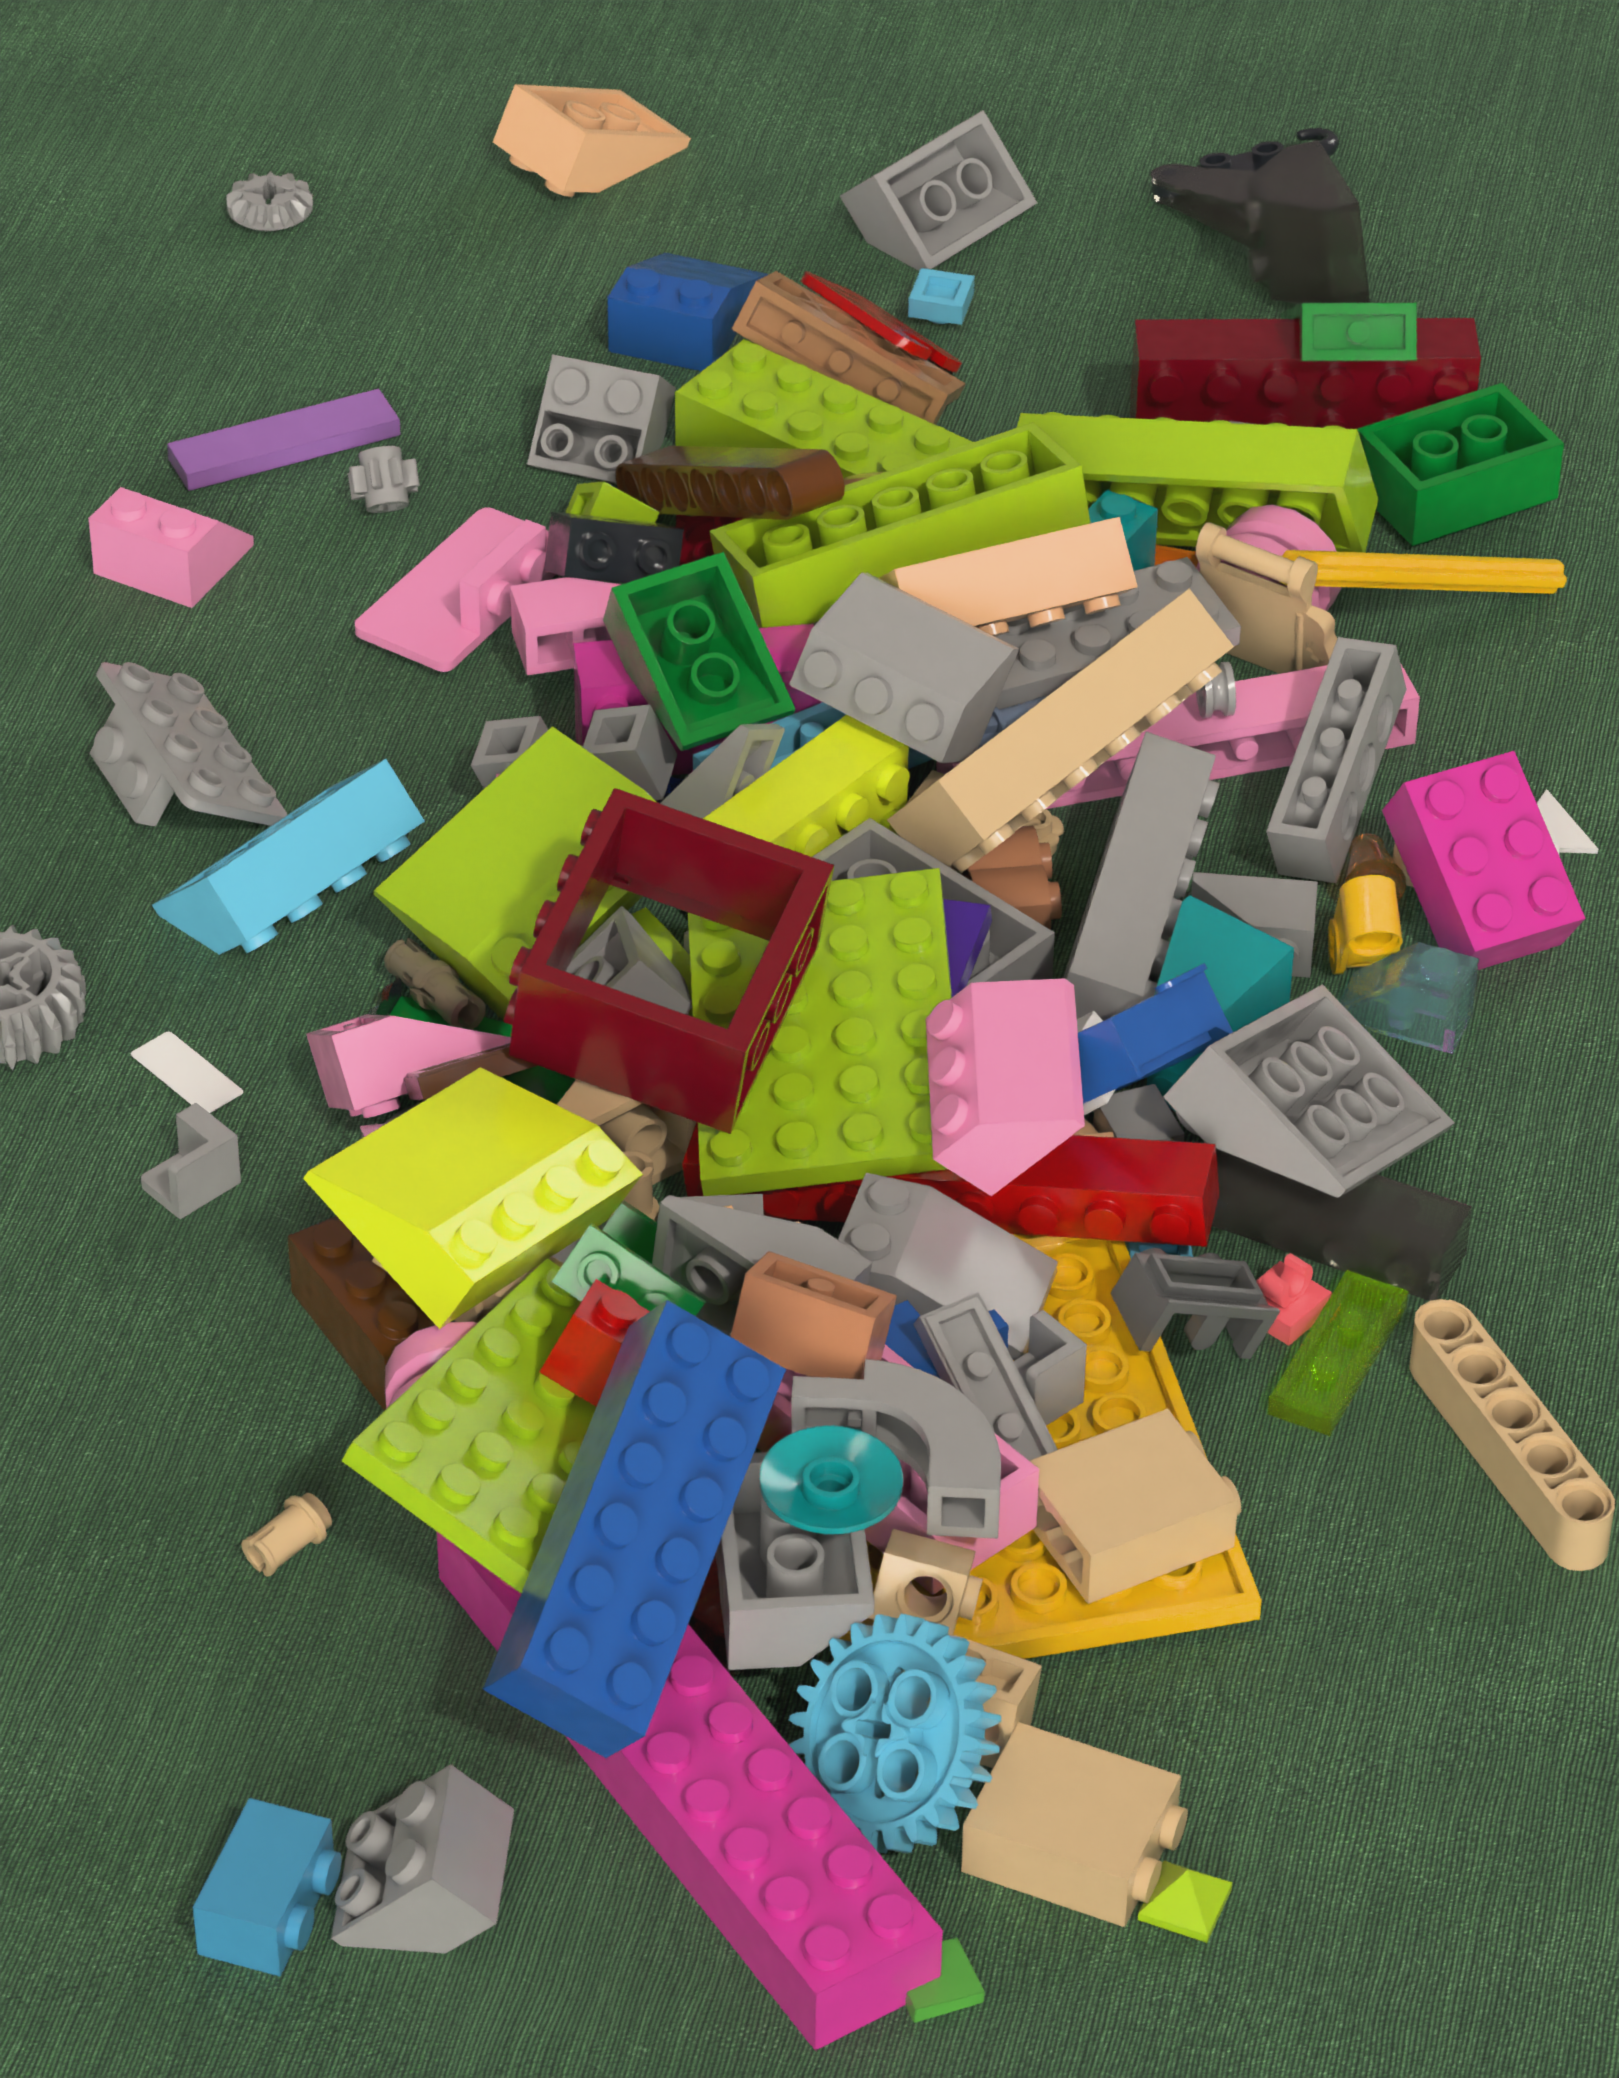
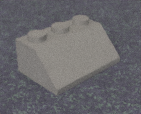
[840,110,1037,271]
[789,572,1019,763]
[716,1453,875,1670]

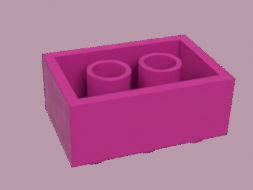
[1382,751,1586,978]

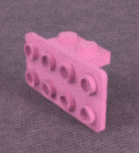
[355,508,556,672]

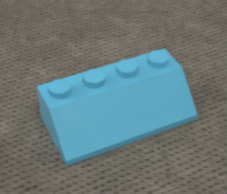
[152,759,425,955]

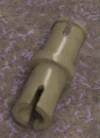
[384,938,485,1030]

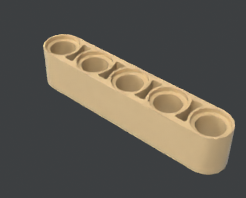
[1409,1299,1615,1571]

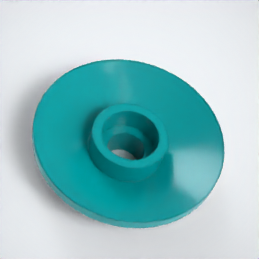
[759,1426,903,1534]

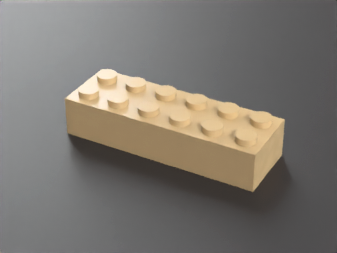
[887,588,1234,874]

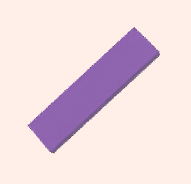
[167,388,400,491]

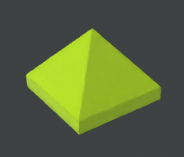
[1138,1860,1233,1943]

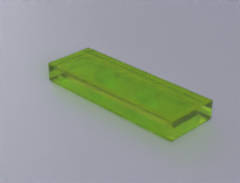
[1267,1270,1409,1436]

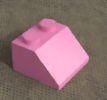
[89,487,254,608]

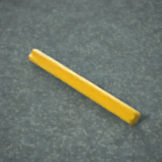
[1279,550,1567,594]

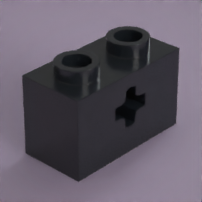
[544,512,684,583]

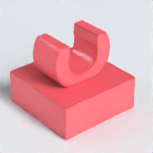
[1256,1253,1332,1346]

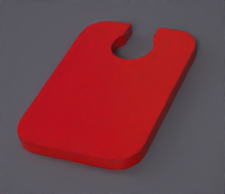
[800,271,962,373]

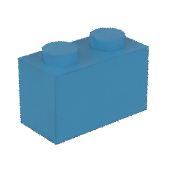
[193,1798,342,1976]

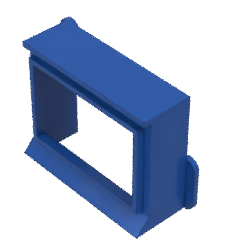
[1078,963,1233,1104]

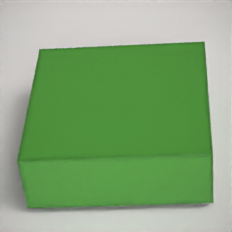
[905,1938,985,2023]

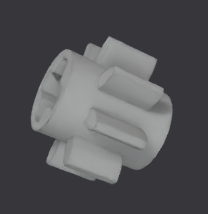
[348,446,420,513]

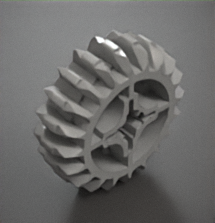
[0,925,86,1071]

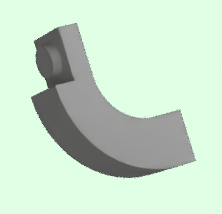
[791,1359,1001,1539]

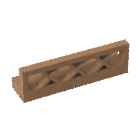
[732,271,966,425]

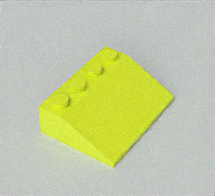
[303,1067,643,1329]

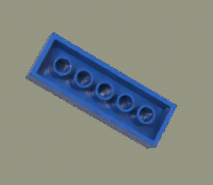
[483,1300,786,1758]

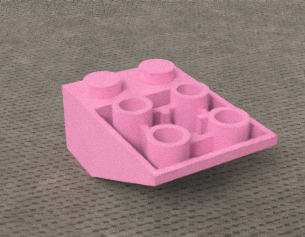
[306,1014,511,1118]

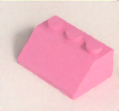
[926,978,1085,1196]

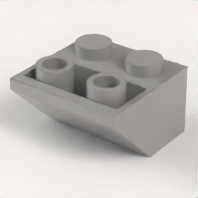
[527,354,676,484]
[331,1764,514,1954]

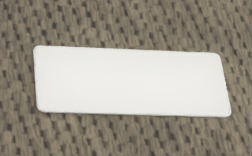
[131,1032,243,1113]

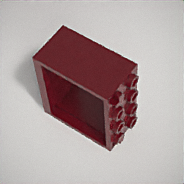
[504,788,834,1134]

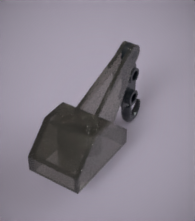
[1150,128,1370,304]

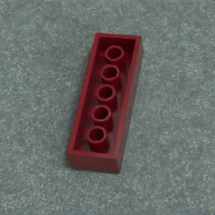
[1130,318,1481,429]

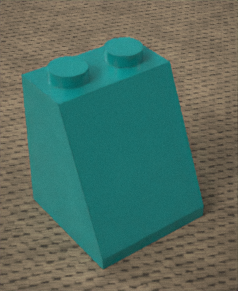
[1147,895,1294,1112]

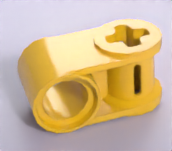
[1328,875,1403,975]

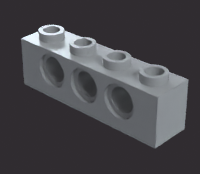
[1266,637,1407,884]

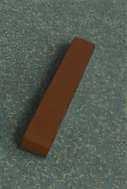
[615,446,845,520]

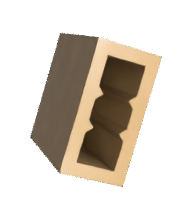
[1030,1409,1241,1604]
[961,1722,1188,1927]

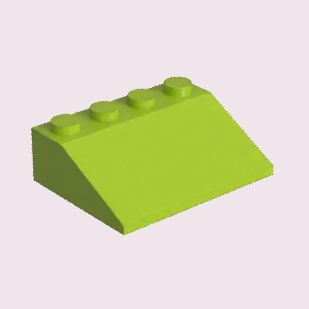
[374,726,656,1021]

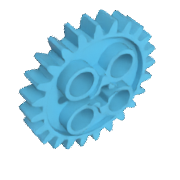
[789,1614,1001,1853]

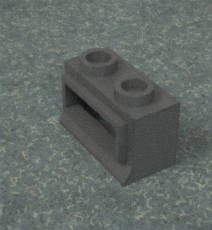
[1110,1248,1280,1359]

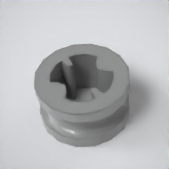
[1196,662,1236,718]

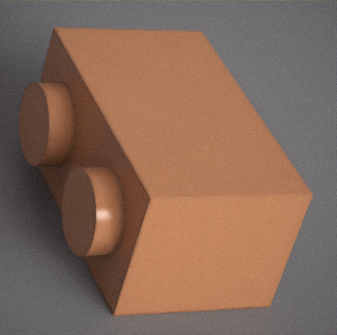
[731,1251,897,1379]

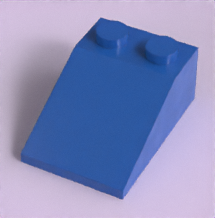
[608,253,768,371]

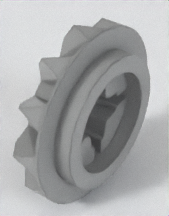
[226,171,313,231]

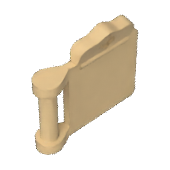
[1196,522,1337,674]

